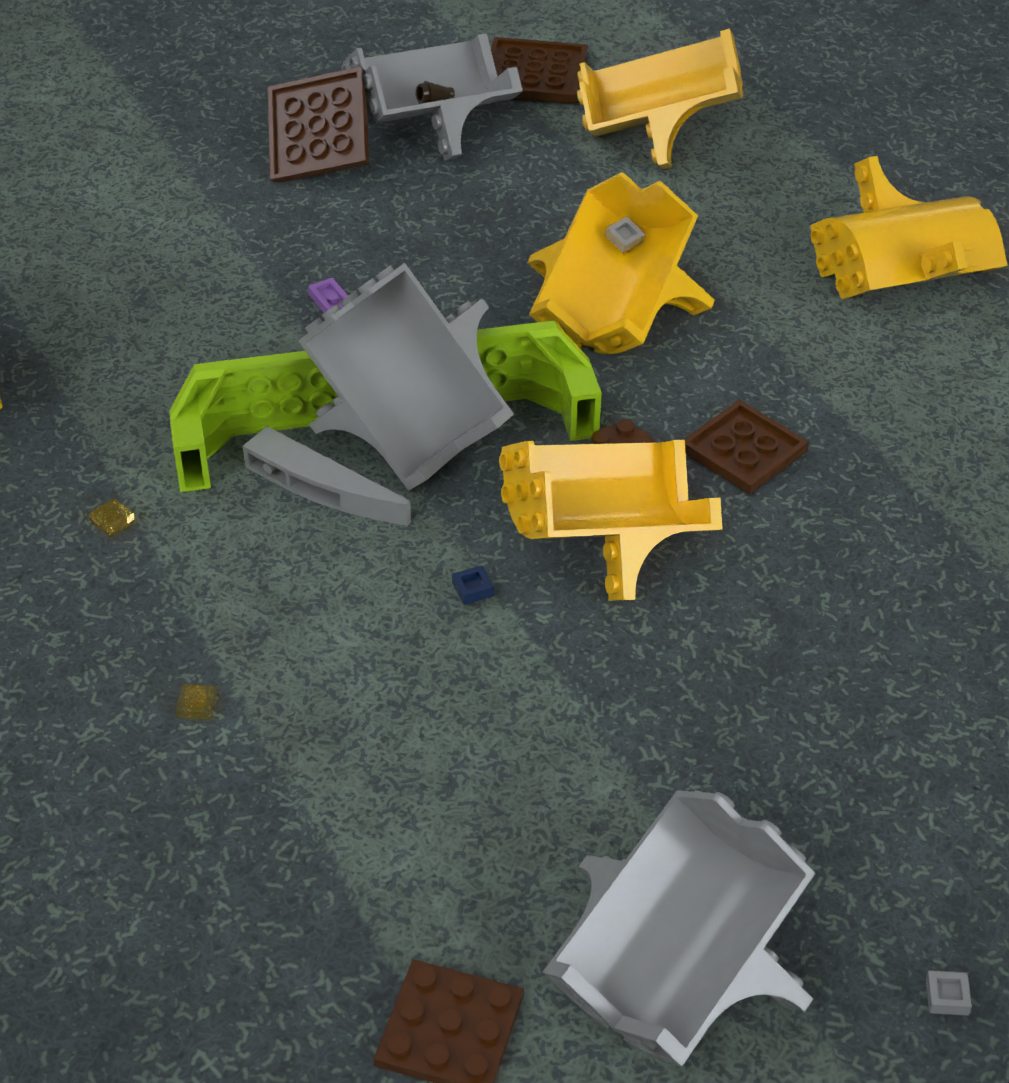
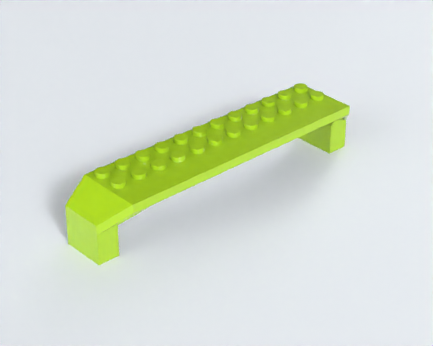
[169,320,602,492]

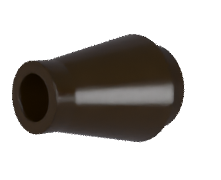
[416,81,455,104]

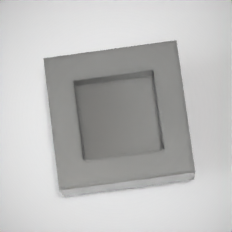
[605,217,645,253]
[926,971,972,1015]

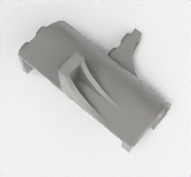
[342,33,523,162]
[298,263,514,491]
[543,790,815,1067]

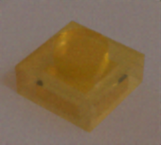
[89,498,135,538]
[175,684,217,720]

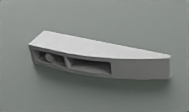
[243,426,411,526]

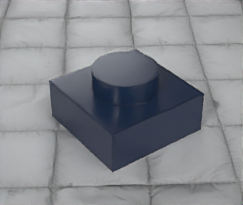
[452,565,494,605]

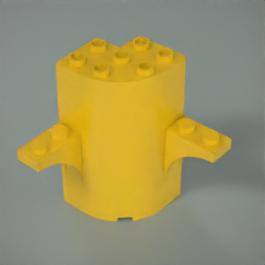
[577,29,744,169]
[810,156,1008,299]
[527,172,715,354]
[499,440,723,601]

